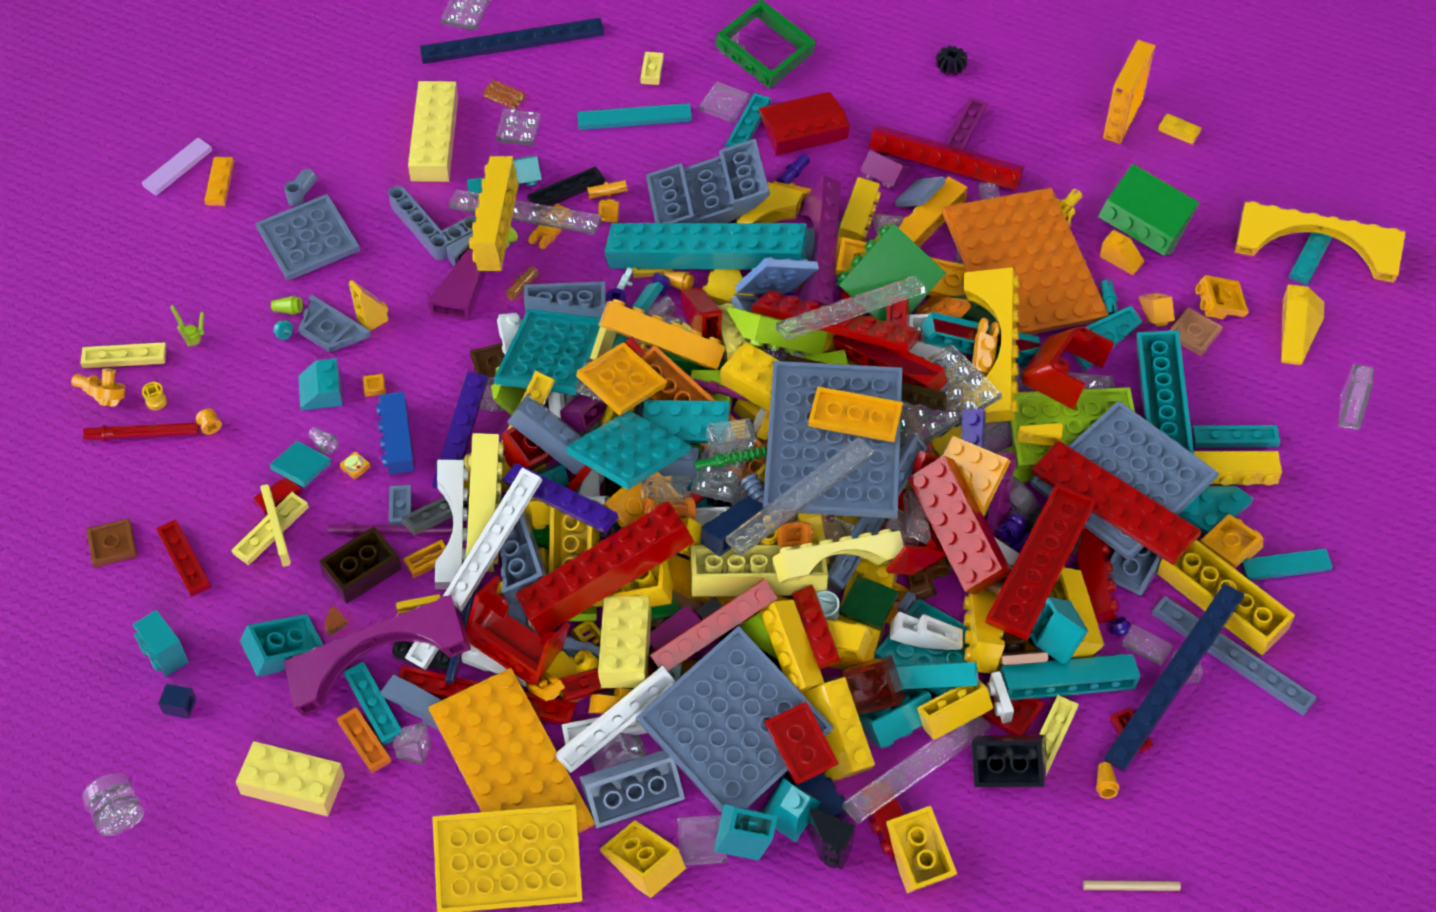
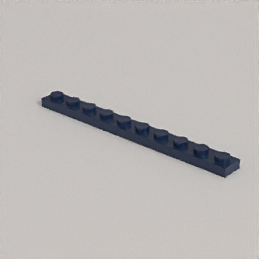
[420,18,604,64]
[1104,583,1244,772]

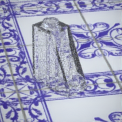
[1338,364,1374,430]

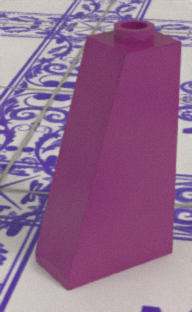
[429,250,486,321]

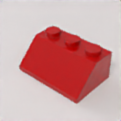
[502,427,554,471]

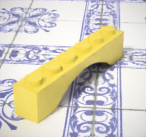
[773,529,904,583]

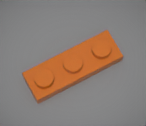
[336,707,392,774]

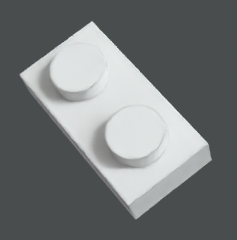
[987,672,1014,724]

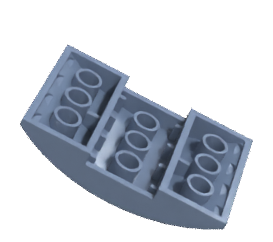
[646,138,770,223]

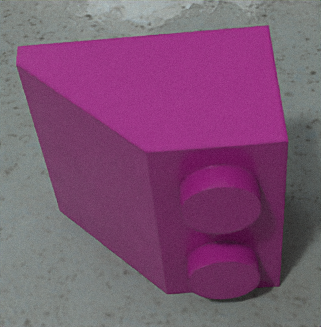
[860,150,915,189]

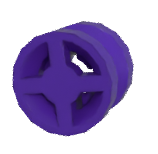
[606,288,627,307]

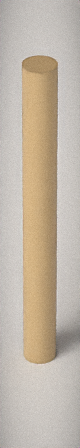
[1083,880,1181,891]

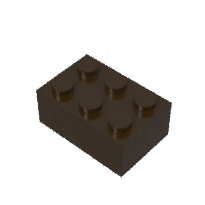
[319,526,402,604]

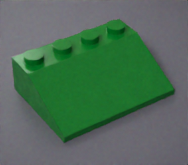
[1098,164,1200,256]

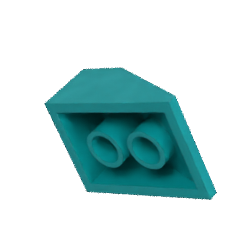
[240,614,324,677]

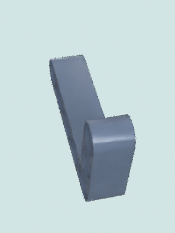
[388,186,476,260]

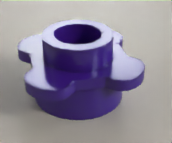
[652,273,670,296]

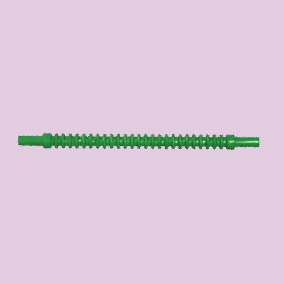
[694,421,904,470]

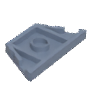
[298,295,371,353]

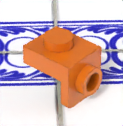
[777,521,813,547]

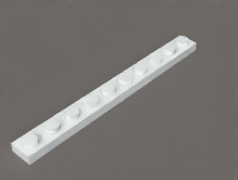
[405,468,542,670]

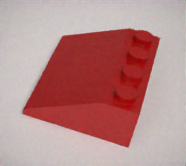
[758,91,850,156]

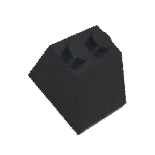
[808,808,855,869]

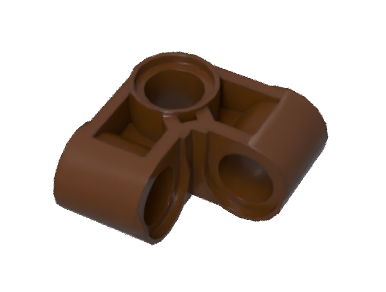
[908,555,951,600]

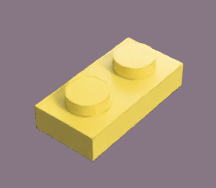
[640,52,664,85]

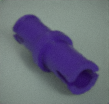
[777,154,810,184]

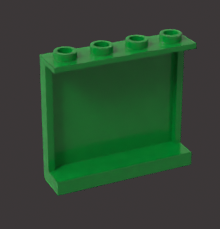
[835,223,946,321]

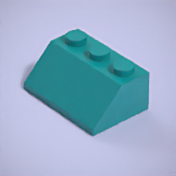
[857,688,932,748]

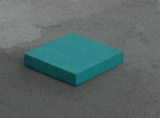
[270,441,331,487]

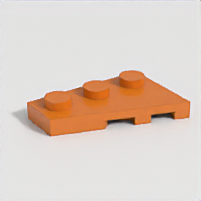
[914,296,971,318]

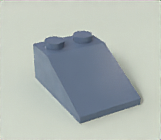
[1111,547,1163,596]

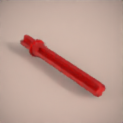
[83,423,199,441]

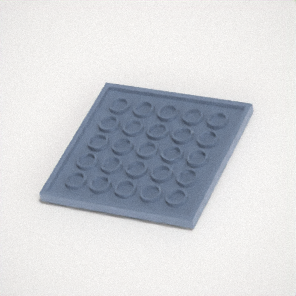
[1031,401,1218,561]
[636,626,833,813]

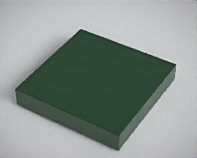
[839,575,899,631]

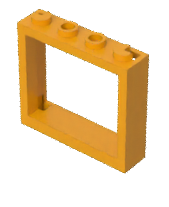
[1103,40,1156,144]

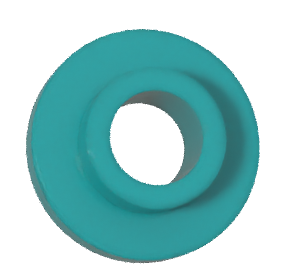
[273,320,293,340]

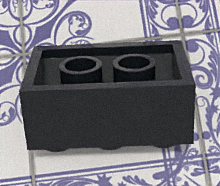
[972,735,1047,787]

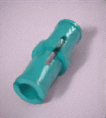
[1100,280,1118,315]

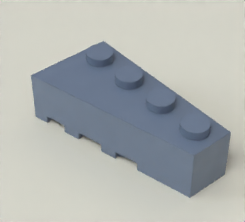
[524,281,606,318]
[500,511,548,604]

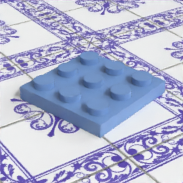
[735,257,819,295]

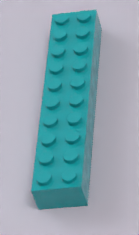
[604,223,809,269]
[1136,330,1199,512]

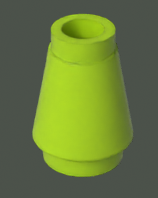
[271,295,303,315]

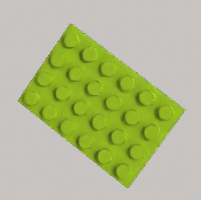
[1009,388,1135,470]

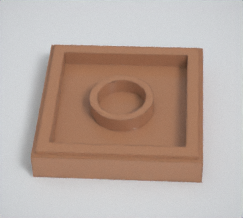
[1169,307,1223,356]
[999,650,1048,665]

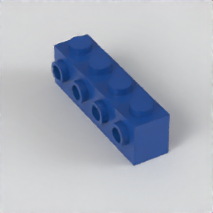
[376,391,415,475]

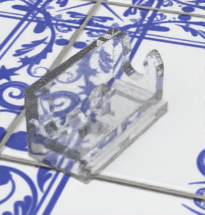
[641,476,691,503]

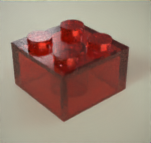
[843,654,906,715]

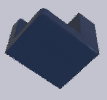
[158,684,196,719]

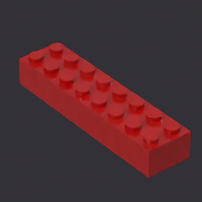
[515,501,695,638]

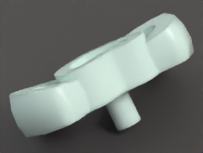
[617,267,633,291]

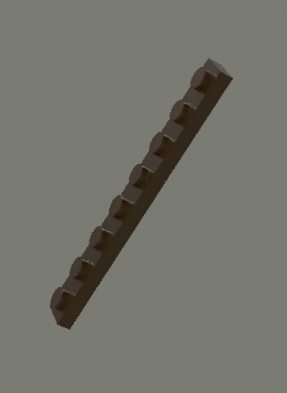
[785,354,948,411]

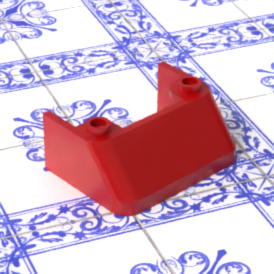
[1021,326,1114,410]
[881,489,946,575]
[466,575,570,685]

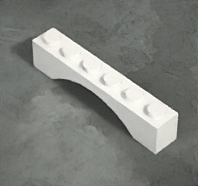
[435,460,468,590]

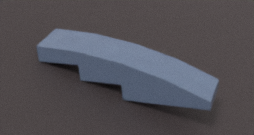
[381,675,442,730]

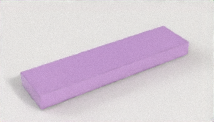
[142,138,212,196]

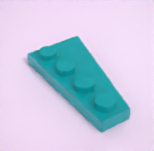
[1071,305,1142,373]

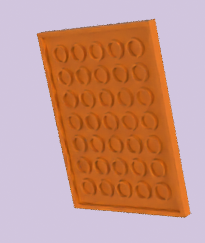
[942,188,1109,335]

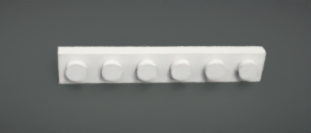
[555,666,676,773]

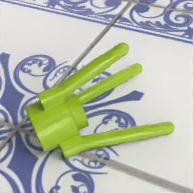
[171,305,204,346]

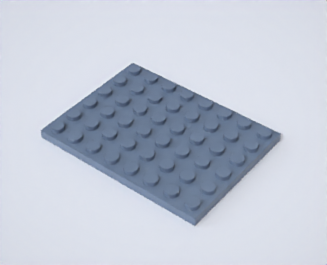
[763,361,902,519]

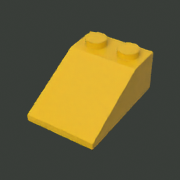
[886,806,957,894]
[600,820,686,898]

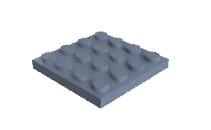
[255,194,360,281]

